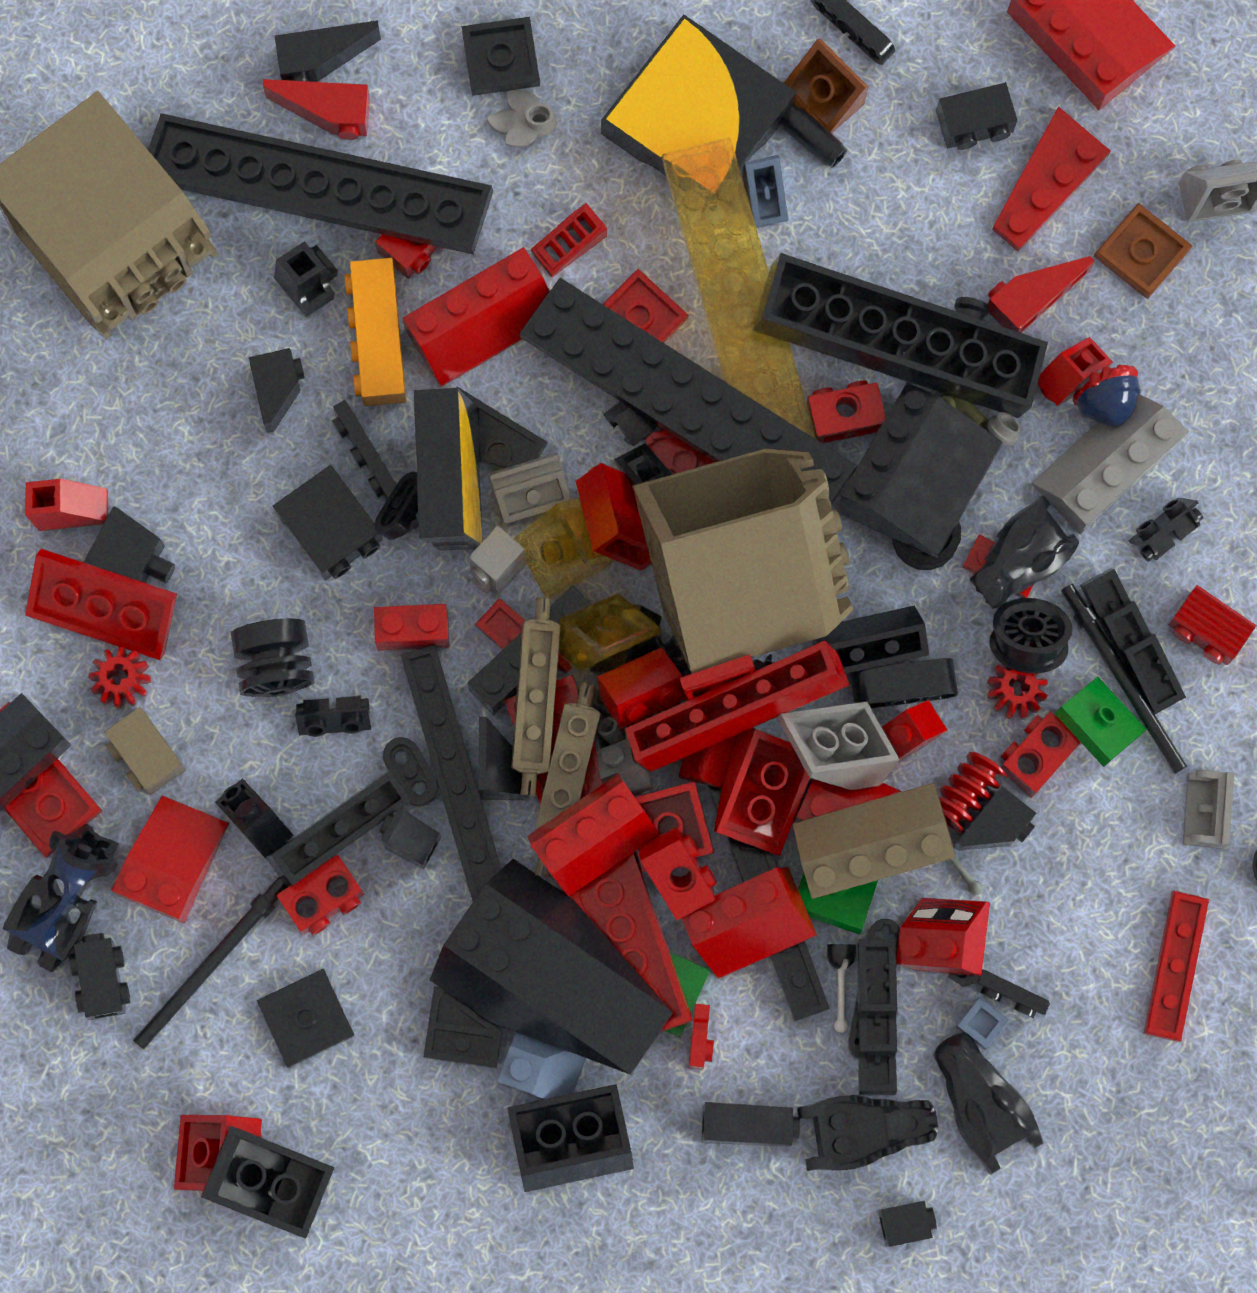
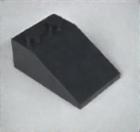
[201,1126,335,1239]

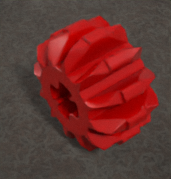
[88,647,151,709]
[987,664,1048,720]

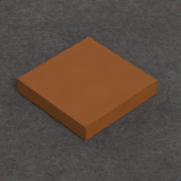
[1094,203,1193,300]

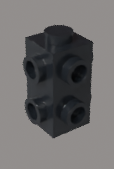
[69,933,131,1020]

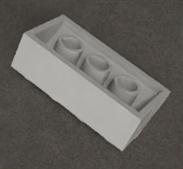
[1031,394,1189,535]

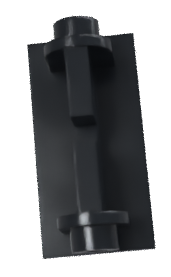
[1128,498,1203,562]
[295,695,371,737]

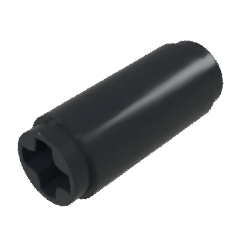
[780,105,847,168]

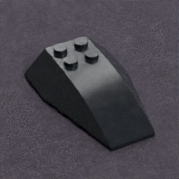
[429,858,673,1075]

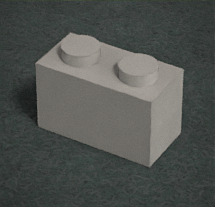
[469,525,526,596]

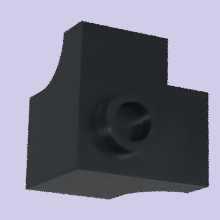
[274,241,338,317]

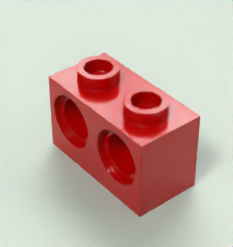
[1000,711,1081,798]
[276,854,365,936]

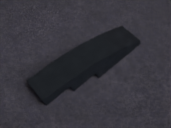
[1080,568,1186,714]
[857,939,898,1095]

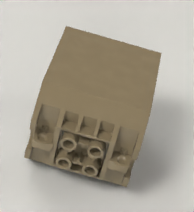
[0,91,218,340]
[633,449,853,674]

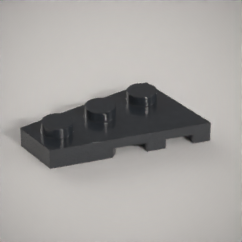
[456,386,548,468]

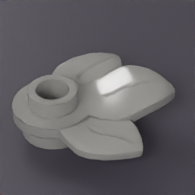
[487,90,557,147]

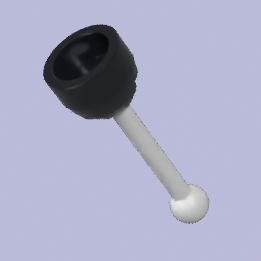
[827,944,856,1033]

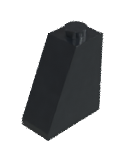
[702,1102,800,1147]

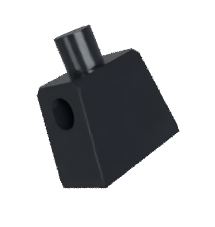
[84,506,175,583]

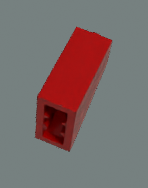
[575,463,651,571]

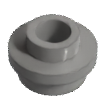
[987,412,1021,446]

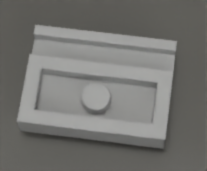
[489,453,573,525]

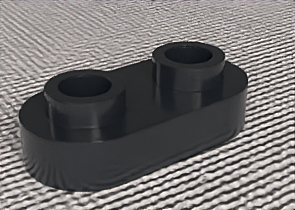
[375,471,418,540]
[383,737,438,806]

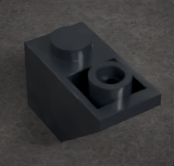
[215,778,294,860]
[379,808,441,869]

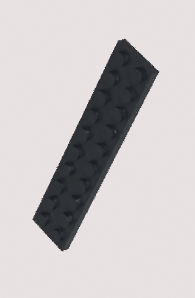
[148,113,493,255]
[520,278,857,505]

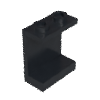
[272,465,383,581]

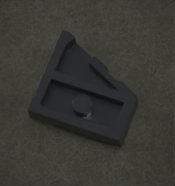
[423,986,502,1069]

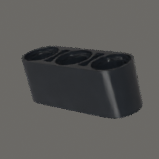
[850,658,958,708]

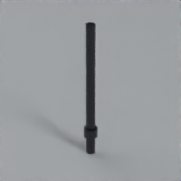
[1061,583,1187,774]
[133,877,288,1049]

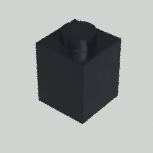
[878,1201,937,1247]

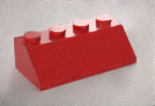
[402,247,550,387]

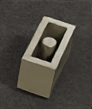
[104,707,186,795]

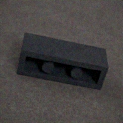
[812,605,929,674]

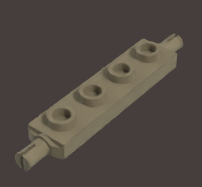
[511,597,560,796]
[530,682,600,878]

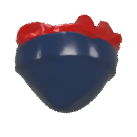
[1073,364,1141,427]

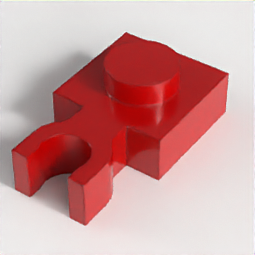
[688,1003,714,1070]

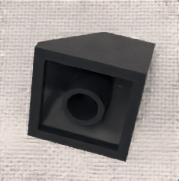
[478,717,529,800]

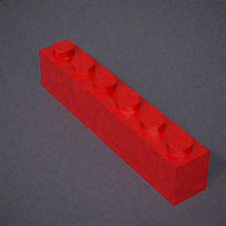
[625,641,849,772]

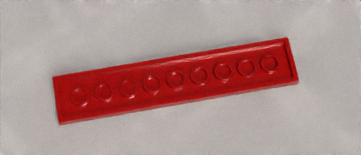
[505,675,693,1032]

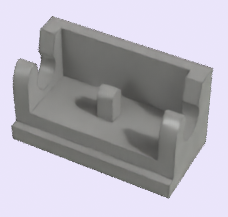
[1183,770,1234,849]

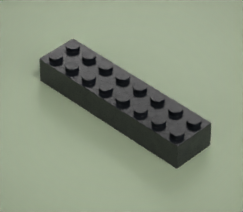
[753,253,1048,418]

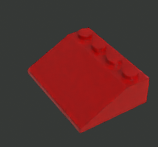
[1007,0,1176,110]

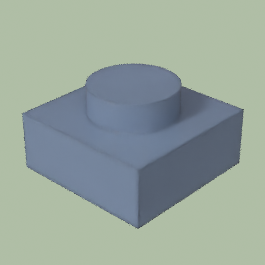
[956,997,1009,1050]

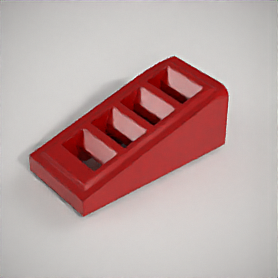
[531,203,607,277]

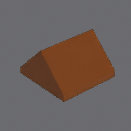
[784,38,868,133]

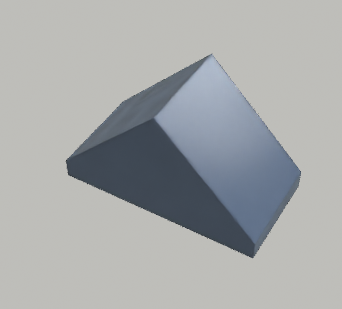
[742,155,789,228]

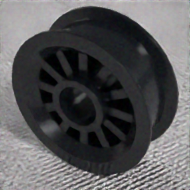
[989,598,1072,674]

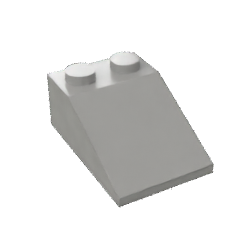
[1179,160,1257,223]
[777,702,900,790]

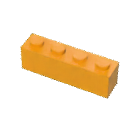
[344,258,406,406]

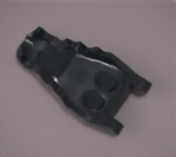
[970,496,1080,609]
[933,1033,1044,1175]
[797,1095,939,1171]

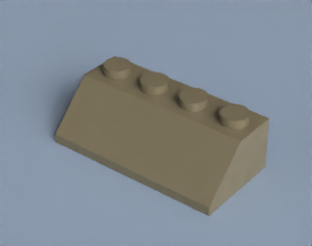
[792,783,956,899]

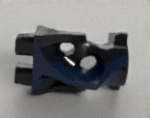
[3,824,119,972]

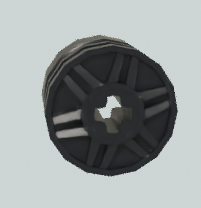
[230,618,315,697]

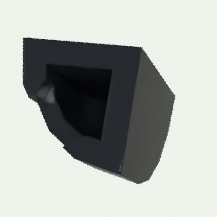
[603,402,658,446]

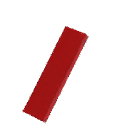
[1143,891,1209,1042]

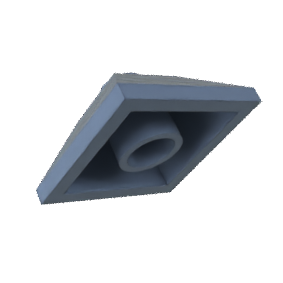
[497,1032,586,1100]

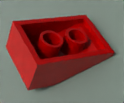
[714,728,809,856]
[111,795,229,924]

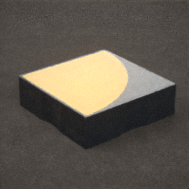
[601,14,797,212]
[413,388,483,551]

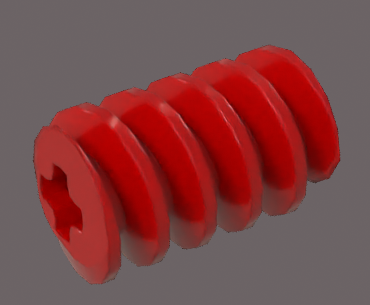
[939,752,1008,834]

